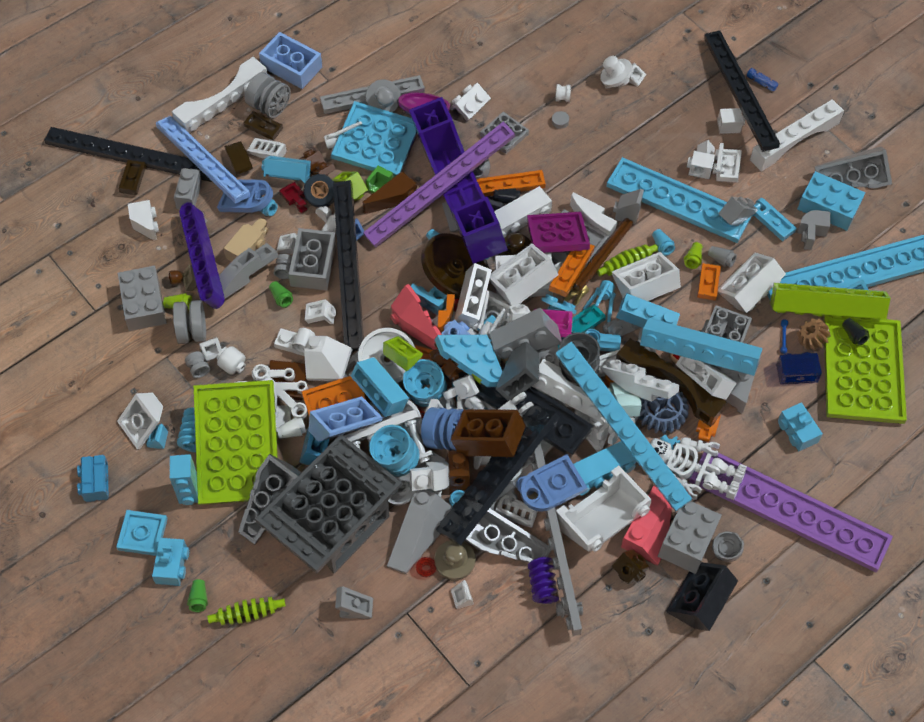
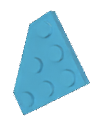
[435,335,503,387]

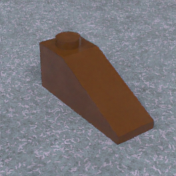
[363,171,417,214]

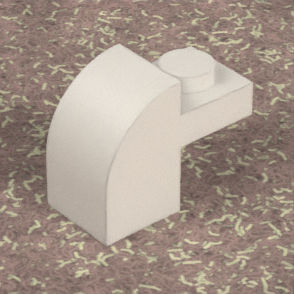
[410,460,449,491]

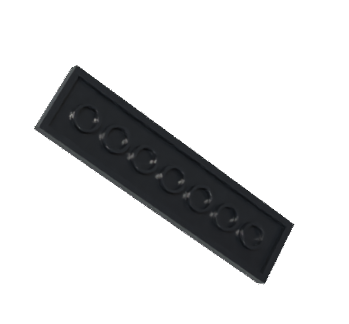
[442,367,594,458]
[436,404,560,545]

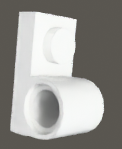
[274,328,315,356]

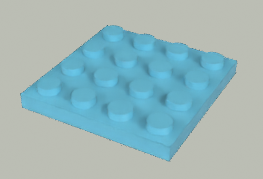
[331,101,417,177]

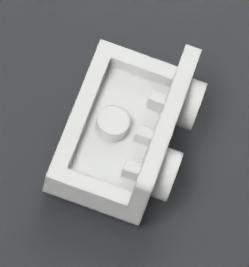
[450,83,491,121]
[713,143,742,182]

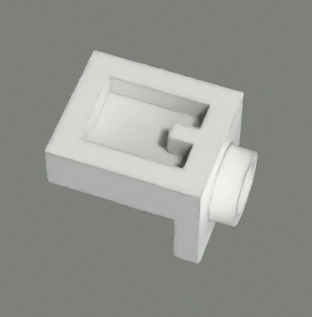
[305,299,336,324]

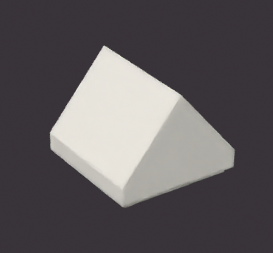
[697,140,715,155]
[199,337,222,362]
[451,580,474,609]

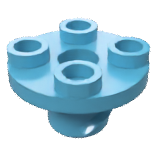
[541,294,577,314]

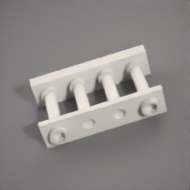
[344,409,434,464]

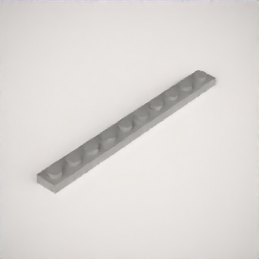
[531,443,582,636]

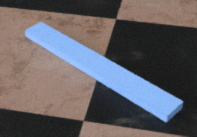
[156,116,250,204]

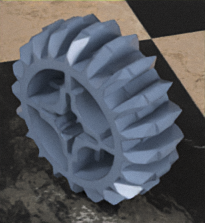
[638,392,689,435]

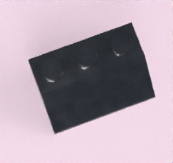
[666,562,738,631]

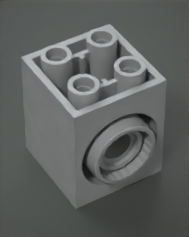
[701,305,752,343]

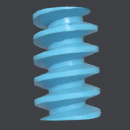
[177,407,196,452]

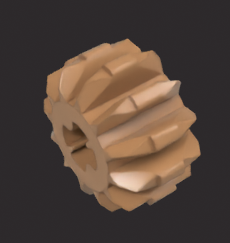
[797,318,831,351]

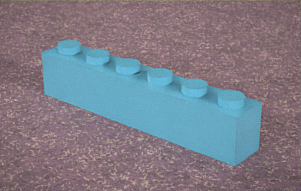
[640,318,763,376]

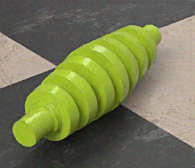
[597,244,658,276]
[207,597,286,625]

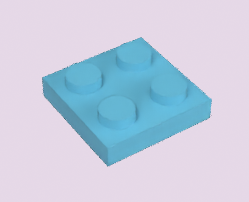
[116,510,168,556]

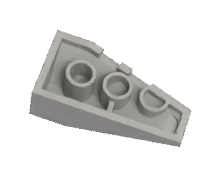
[814,147,892,188]

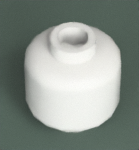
[216,346,246,375]

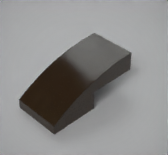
[224,141,253,175]

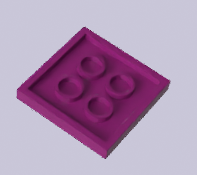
[527,212,590,253]

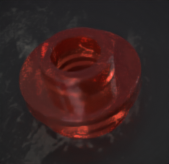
[416,557,436,577]

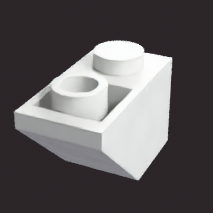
[128,200,159,240]

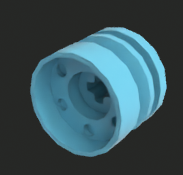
[403,359,447,407]
[369,425,420,477]

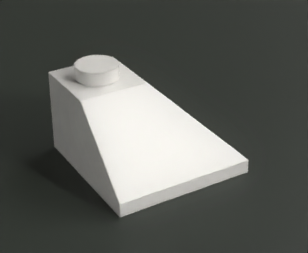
[304,336,352,381]
[117,393,163,449]

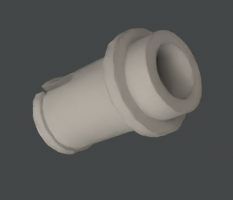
[556,601,583,618]

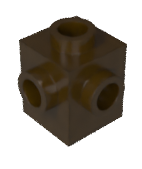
[612,549,649,584]

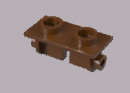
[430,343,467,381]

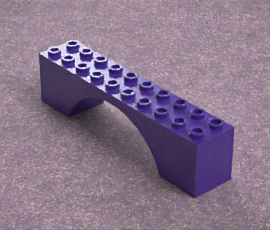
[409,97,508,264]

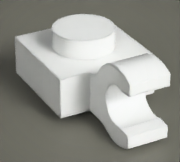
[443,375,479,400]

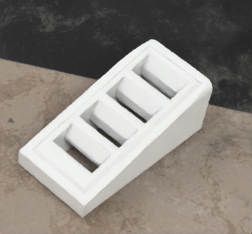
[247,138,287,159]
[493,495,538,528]

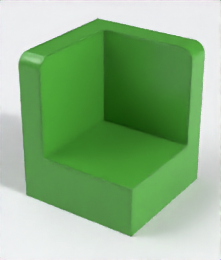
[366,165,393,193]

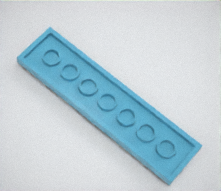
[606,157,752,244]

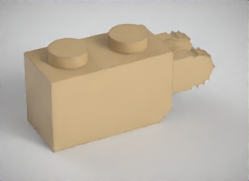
[224,218,268,262]

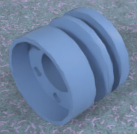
[421,407,463,451]

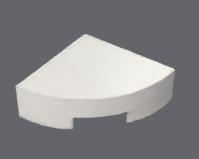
[315,206,331,223]

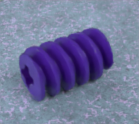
[528,557,559,604]

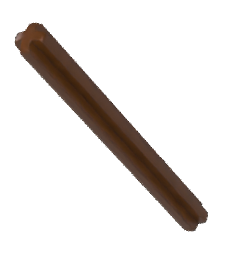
[573,218,633,291]

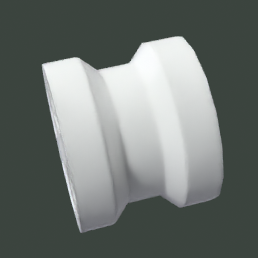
[556,84,571,102]

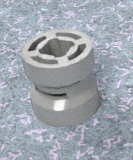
[273,254,292,279]
[185,351,210,378]

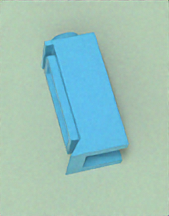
[261,155,311,183]

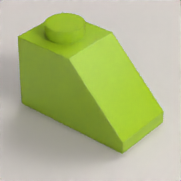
[332,171,368,201]

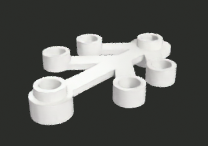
[252,364,308,419]

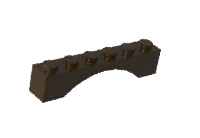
[615,338,727,427]

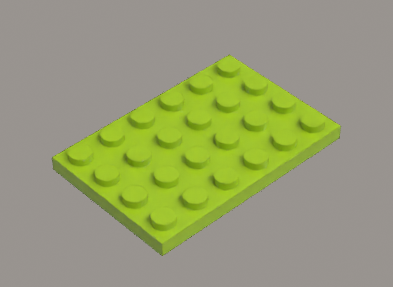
[823,315,907,424]
[193,380,278,505]

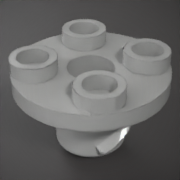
[365,79,400,112]

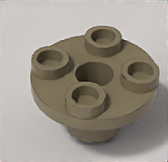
[434,540,476,582]

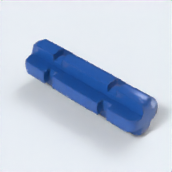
[746,68,778,92]

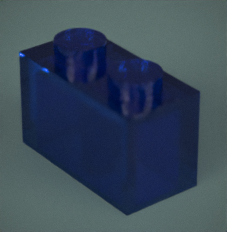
[776,352,822,384]

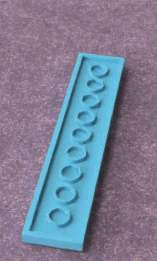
[767,235,924,313]

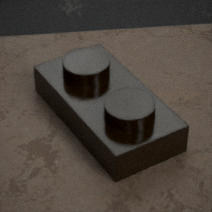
[243,111,283,141]
[118,160,146,195]

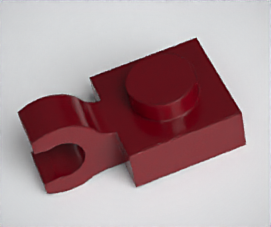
[279,182,307,214]

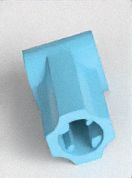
[585,329,621,352]

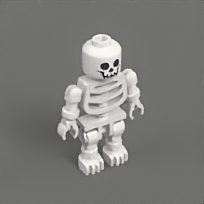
[650,437,747,500]

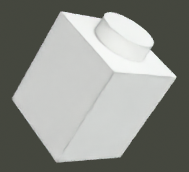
[717,108,745,134]

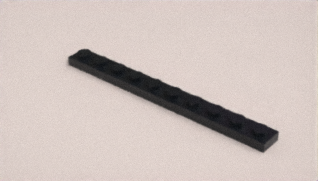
[704,30,780,152]
[44,127,212,182]
[333,180,364,352]

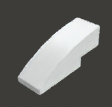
[570,192,617,238]

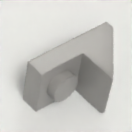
[335,586,373,619]

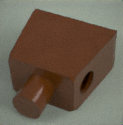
[447,451,470,495]

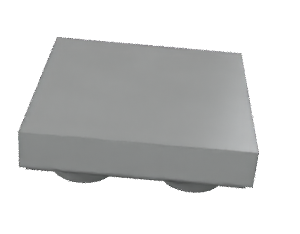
[480,112,529,154]

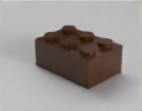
[451,409,526,457]

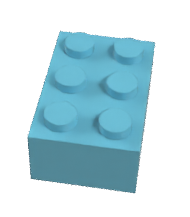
[797,171,866,231]

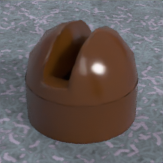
[168,270,183,286]

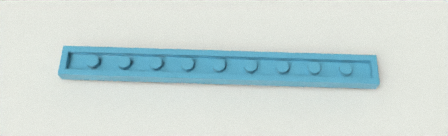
[556,341,692,512]

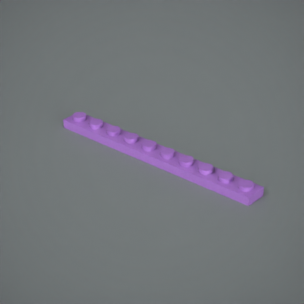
[363,121,515,248]

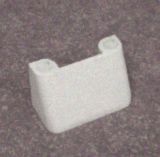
[556,466,651,552]

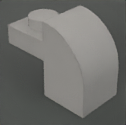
[797,210,830,250]

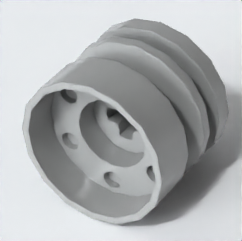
[245,72,291,118]

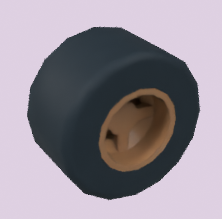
[304,174,334,208]

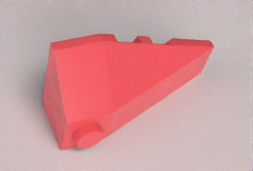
[390,284,442,350]

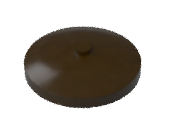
[421,233,490,299]

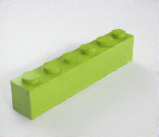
[770,283,891,321]

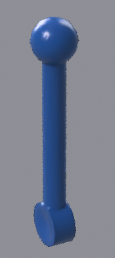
[780,319,789,354]

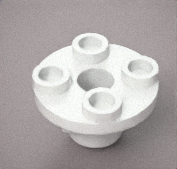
[600,56,633,88]

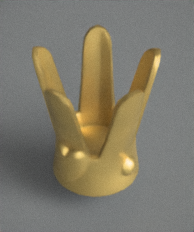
[564,284,589,306]

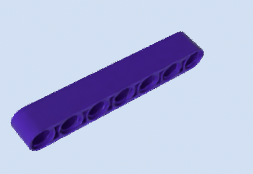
[179,202,225,309]

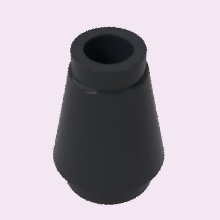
[493,188,520,204]
[842,318,870,346]

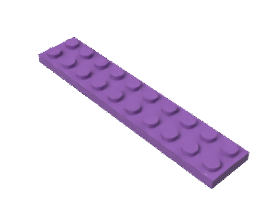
[689,450,893,572]

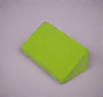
[383,336,423,371]

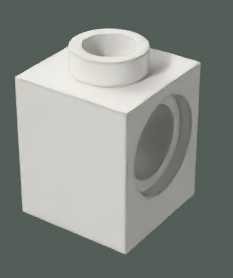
[687,151,715,179]

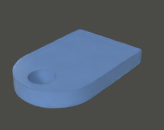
[217,180,273,213]
[521,454,588,511]

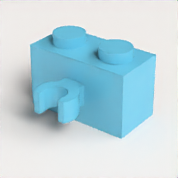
[778,402,823,451]
[152,538,189,586]

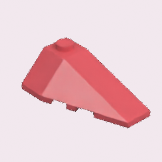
[621,484,672,566]

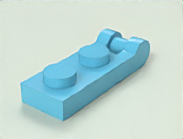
[752,198,797,242]

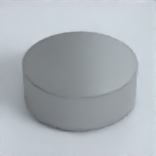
[552,111,569,129]

